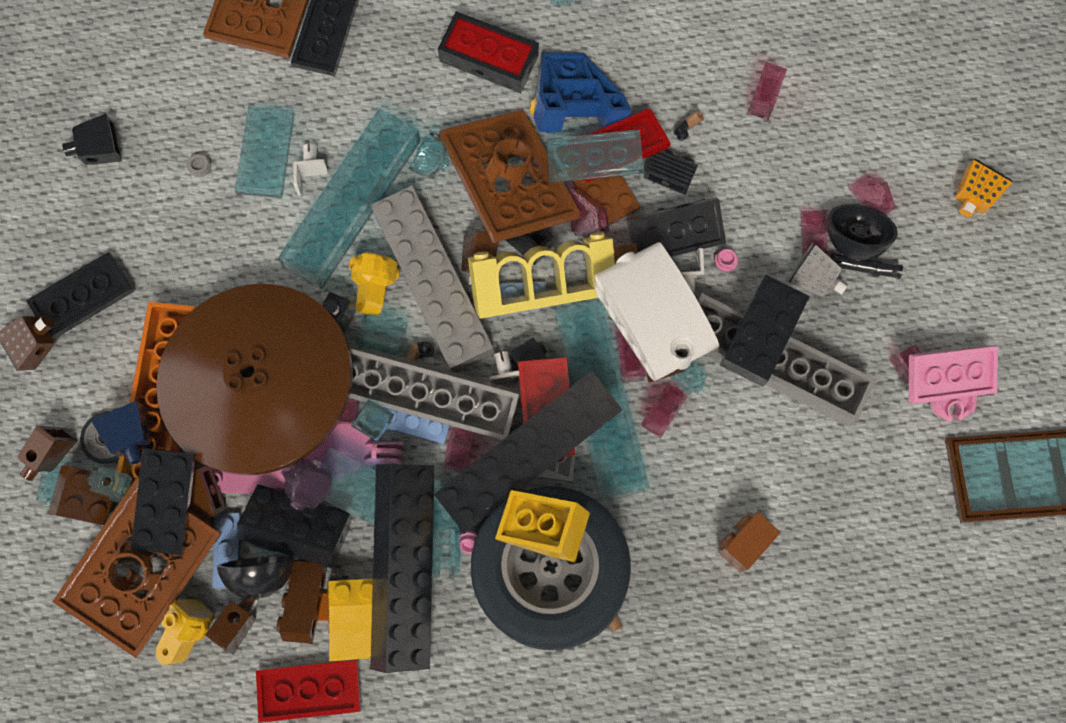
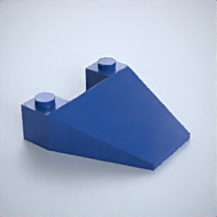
[533,52,632,133]

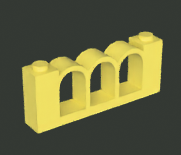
[468,232,615,319]

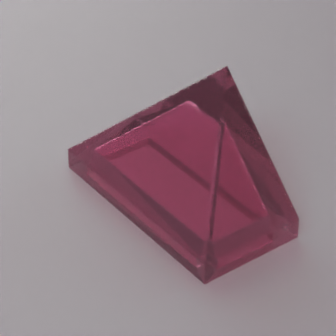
[848,174,896,215]

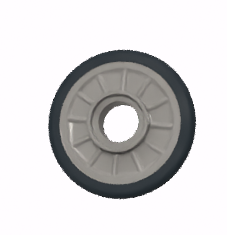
[80,412,119,464]

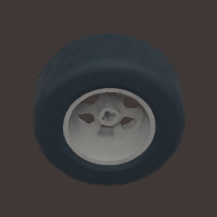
[471,486,631,650]

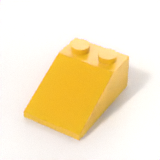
[495,490,590,562]
[327,579,373,661]

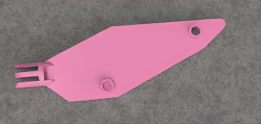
[211,424,403,494]

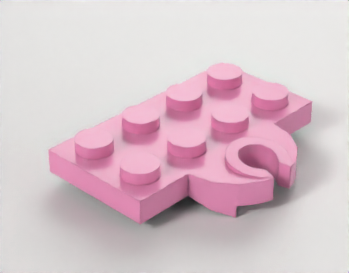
[908,345,998,422]

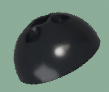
[827,204,898,260]
[217,555,294,599]

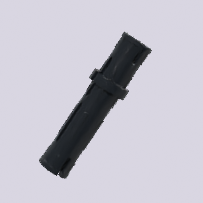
[830,253,903,279]

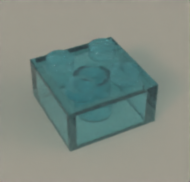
[351,399,395,441]

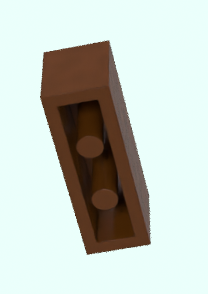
[276,561,327,644]

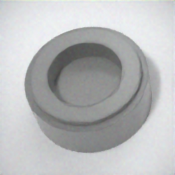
[187,154,211,177]

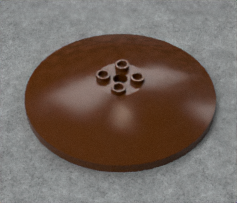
[157,284,353,475]

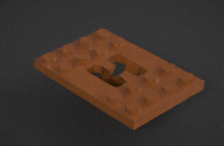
[203,0,309,59]
[439,109,580,243]
[52,477,223,658]

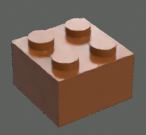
[717,512,781,573]

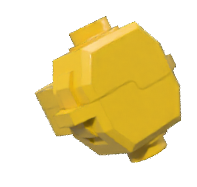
[349,252,400,317]
[156,599,215,665]

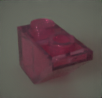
[568,189,610,236]
[641,384,688,438]

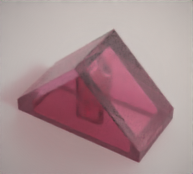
[443,426,477,473]

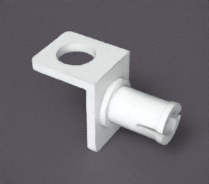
[293,143,328,196]
[681,248,704,296]
[490,351,520,384]

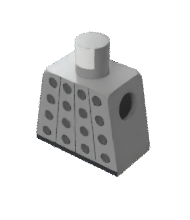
[787,243,848,297]

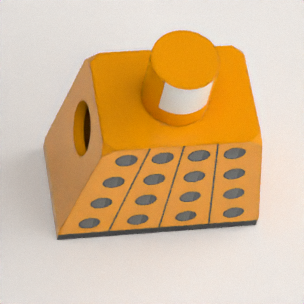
[955,158,1013,218]

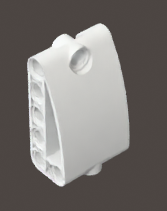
[595,242,719,381]

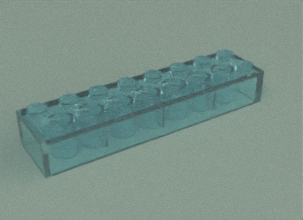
[277,108,421,290]
[555,302,650,502]

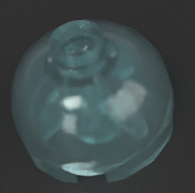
[408,129,450,177]

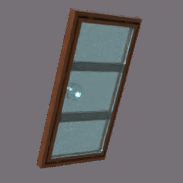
[945,429,1066,524]

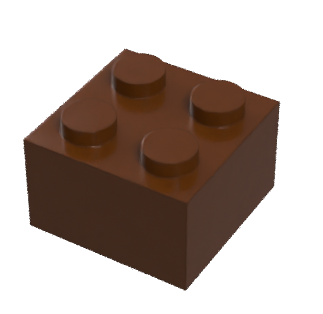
[48,466,115,525]

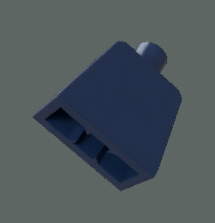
[91,401,151,465]

